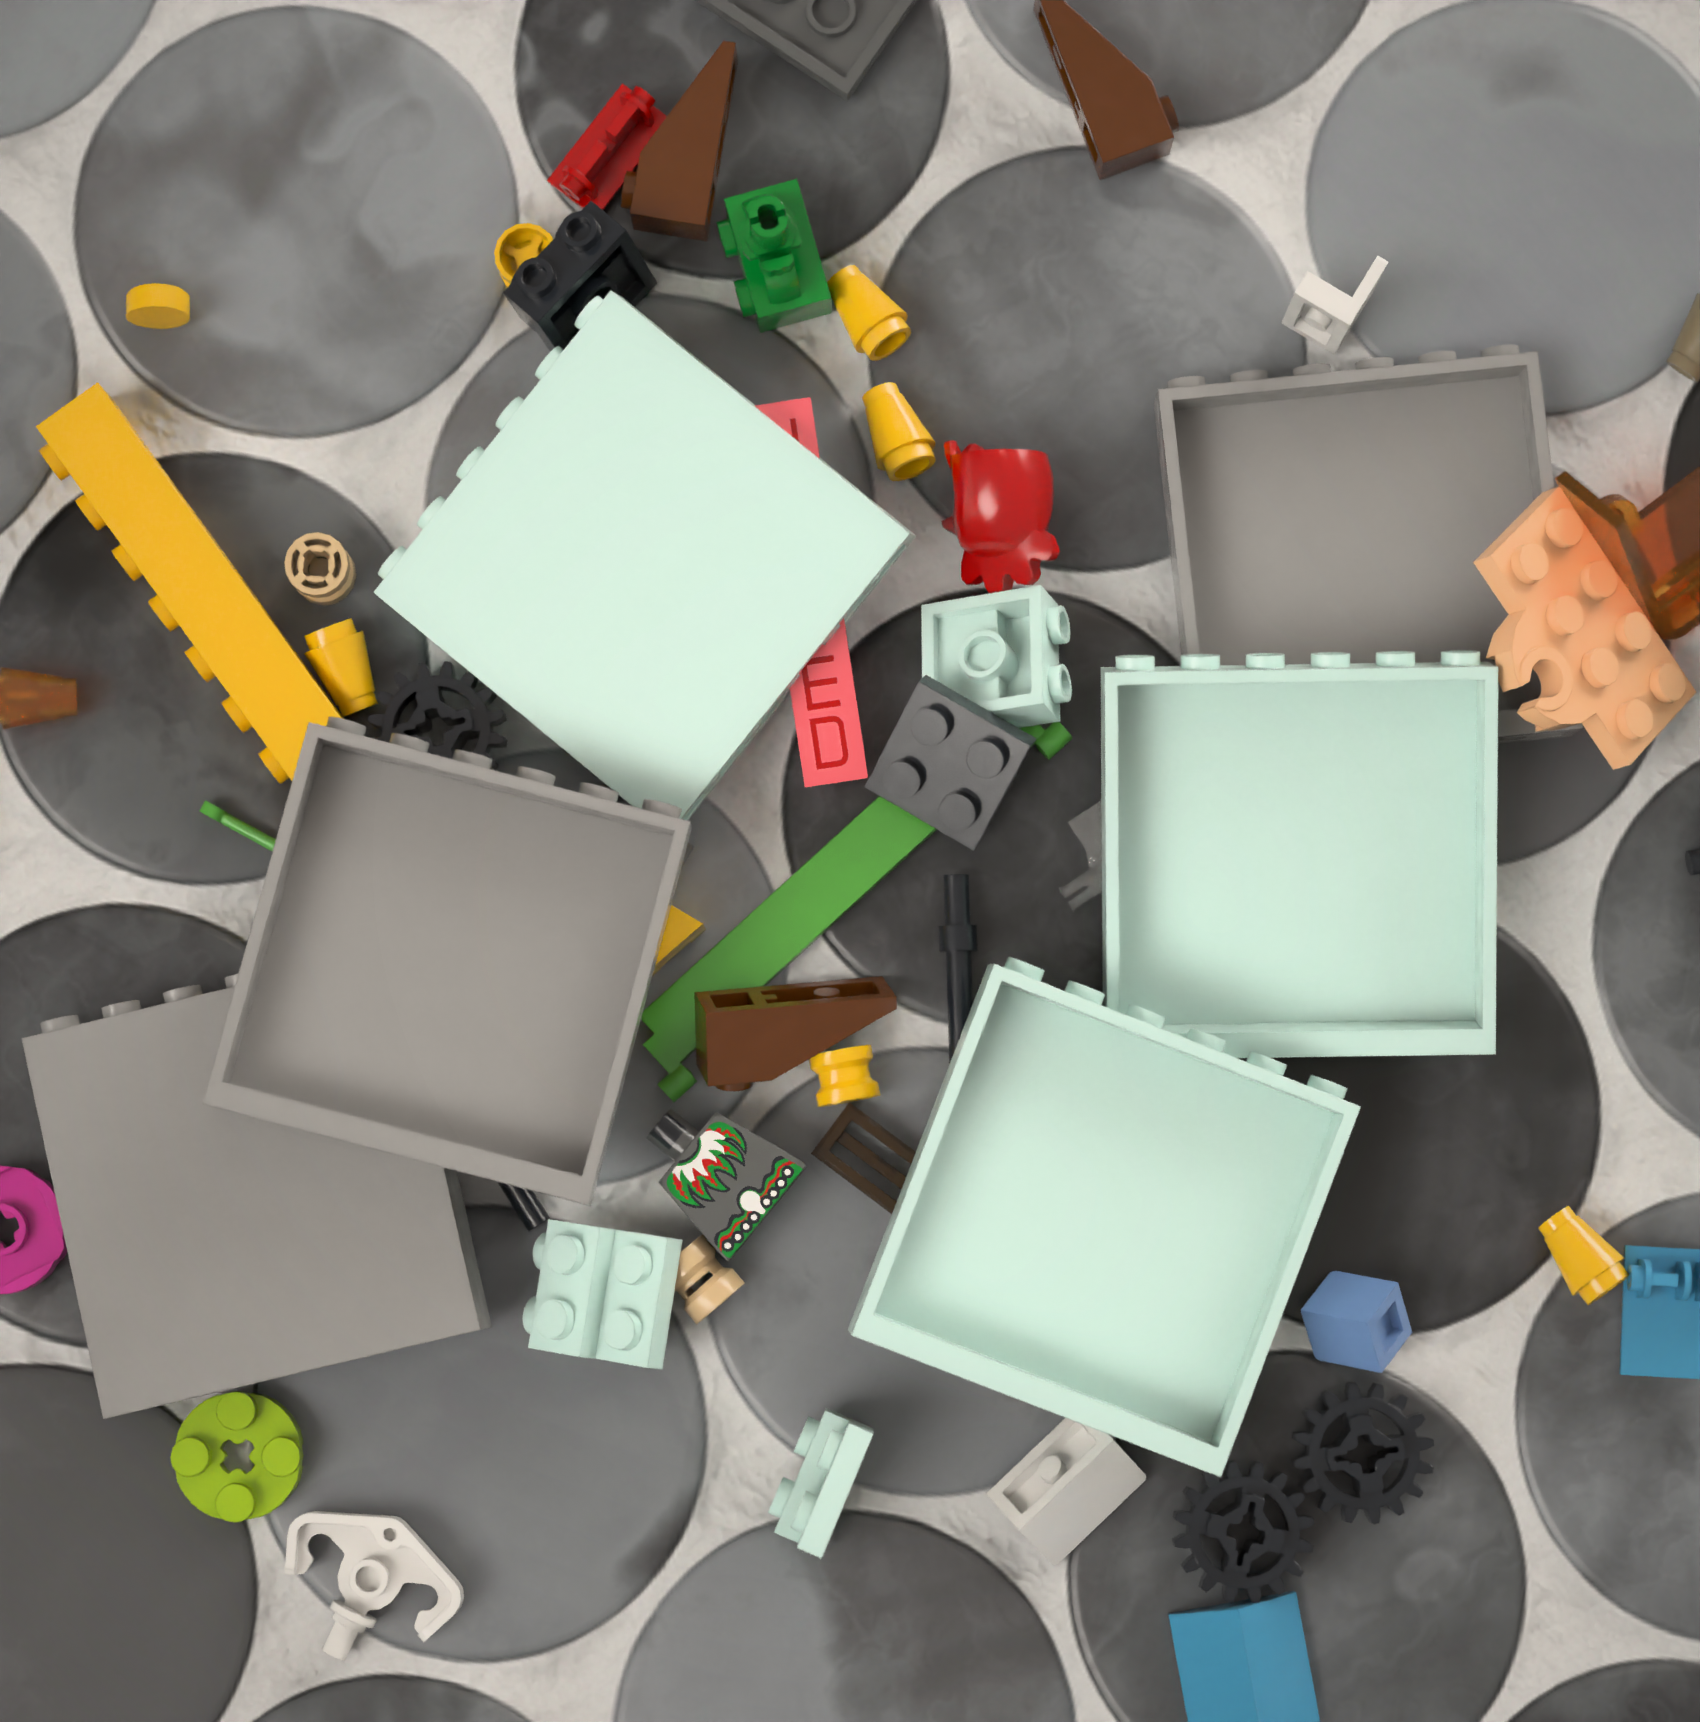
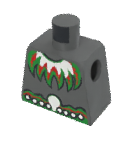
[647,1109,807,1261]

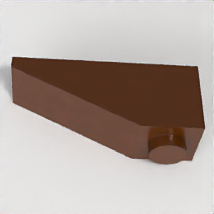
[1034,0,1179,180]
[621,41,738,241]
[694,976,897,1092]

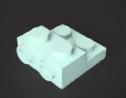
[921,585,1072,728]
[523,1219,682,1369]
[768,1408,873,1558]

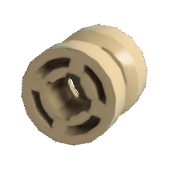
[284,532,356,606]
[675,1234,745,1324]

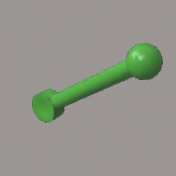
[199,800,276,852]

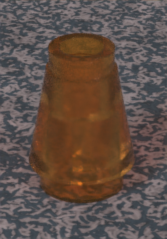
[0,667,78,730]

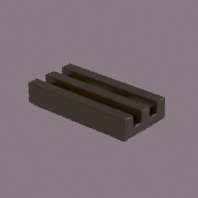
[811,1102,916,1214]

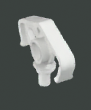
[284,1511,464,1660]

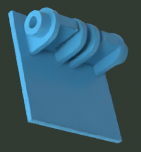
[1619,1245,1700,1379]

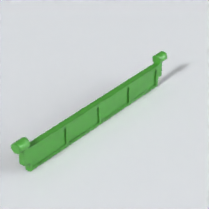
[641,722,1073,1103]

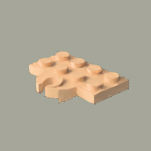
[1473,486,1696,770]

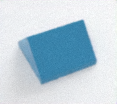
[1168,1591,1320,1722]

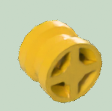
[809,1045,880,1107]

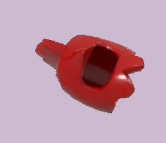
[941,440,1060,593]

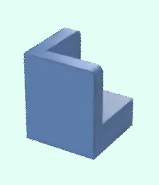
[1300,1271,1412,1373]

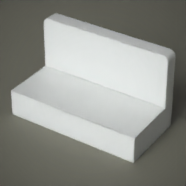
[1281,256,1388,355]
[986,1418,1146,1565]

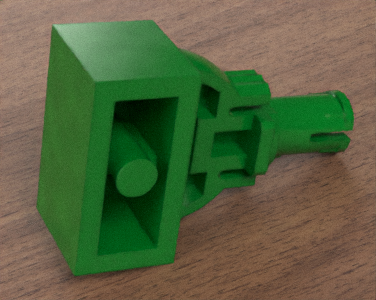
[716,179,832,333]

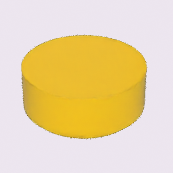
[126,283,190,329]

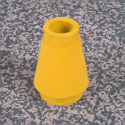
[827,265,911,361]
[862,382,936,481]
[304,618,378,717]
[1538,1206,1629,1305]

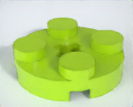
[170,1391,304,1523]

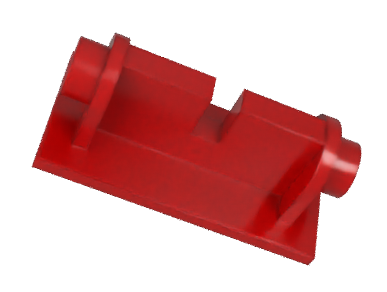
[547,83,667,210]

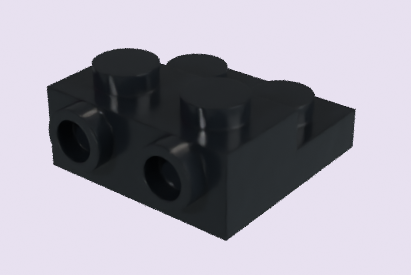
[503,201,657,352]

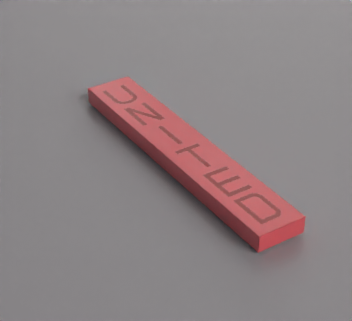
[755,397,869,787]

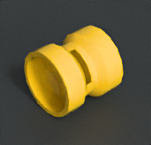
[494,223,553,288]

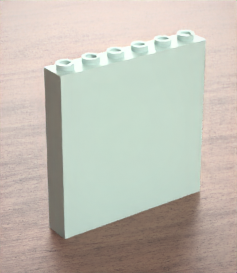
[373,291,916,821]
[1101,650,1498,1058]
[848,957,1361,1477]

